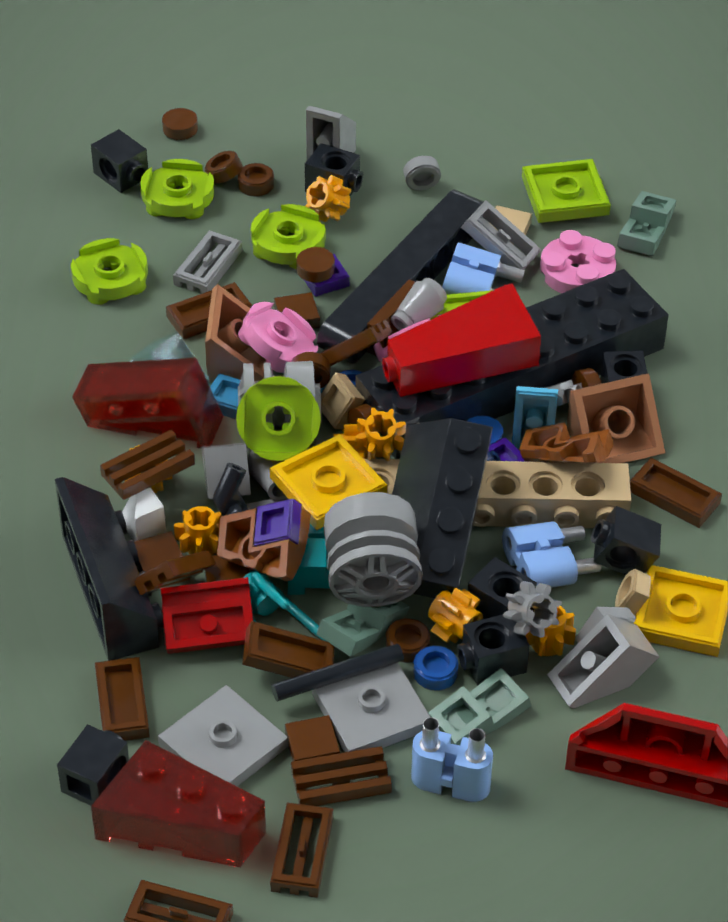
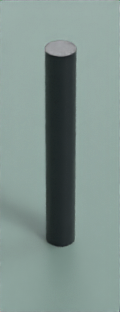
[271,643,404,702]

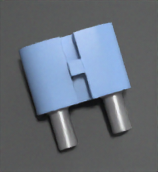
[442,242,525,295]
[502,521,601,588]
[411,717,493,802]

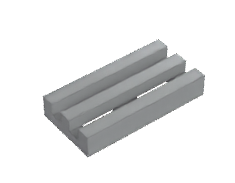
[461,200,542,270]
[173,230,243,294]

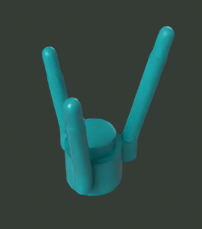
[243,571,326,641]

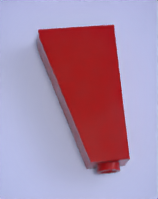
[382,283,541,397]

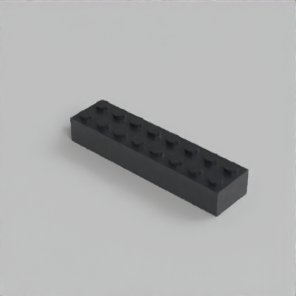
[356,269,669,459]

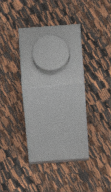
[306,106,356,161]
[201,443,251,499]
[547,614,659,708]

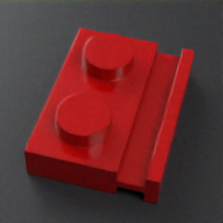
[160,577,253,654]

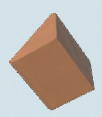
[205,284,266,383]
[567,374,665,463]

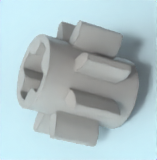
[503,581,562,638]

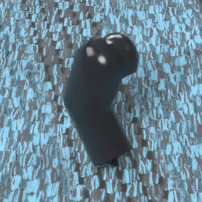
[213,463,249,516]

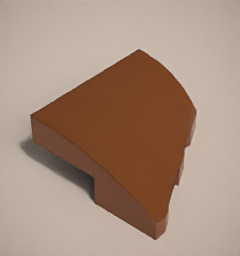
[519,422,614,463]
[217,507,311,581]

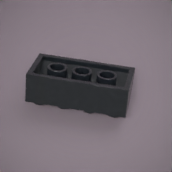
[392,418,493,598]
[55,477,164,661]

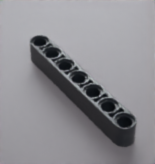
[317,189,486,363]

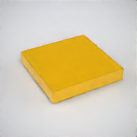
[270,434,388,530]
[634,565,728,657]

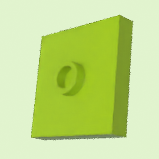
[522,159,611,223]

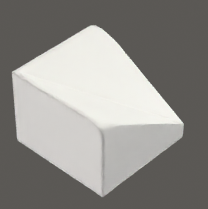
[122,487,166,541]

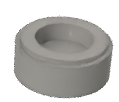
[403,156,441,190]

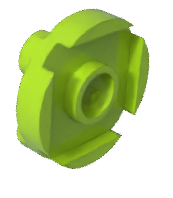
[140,159,214,219]
[251,204,326,269]
[71,238,148,305]
[236,376,321,461]

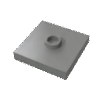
[312,662,430,752]
[158,685,288,800]

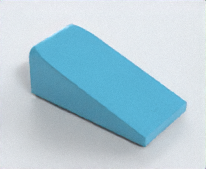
[512,386,558,449]

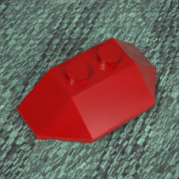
[565,703,728,808]

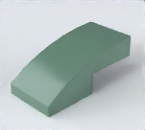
[617,191,677,256]
[316,601,410,657]
[428,668,531,745]

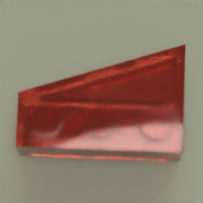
[72,357,224,449]
[91,740,266,868]

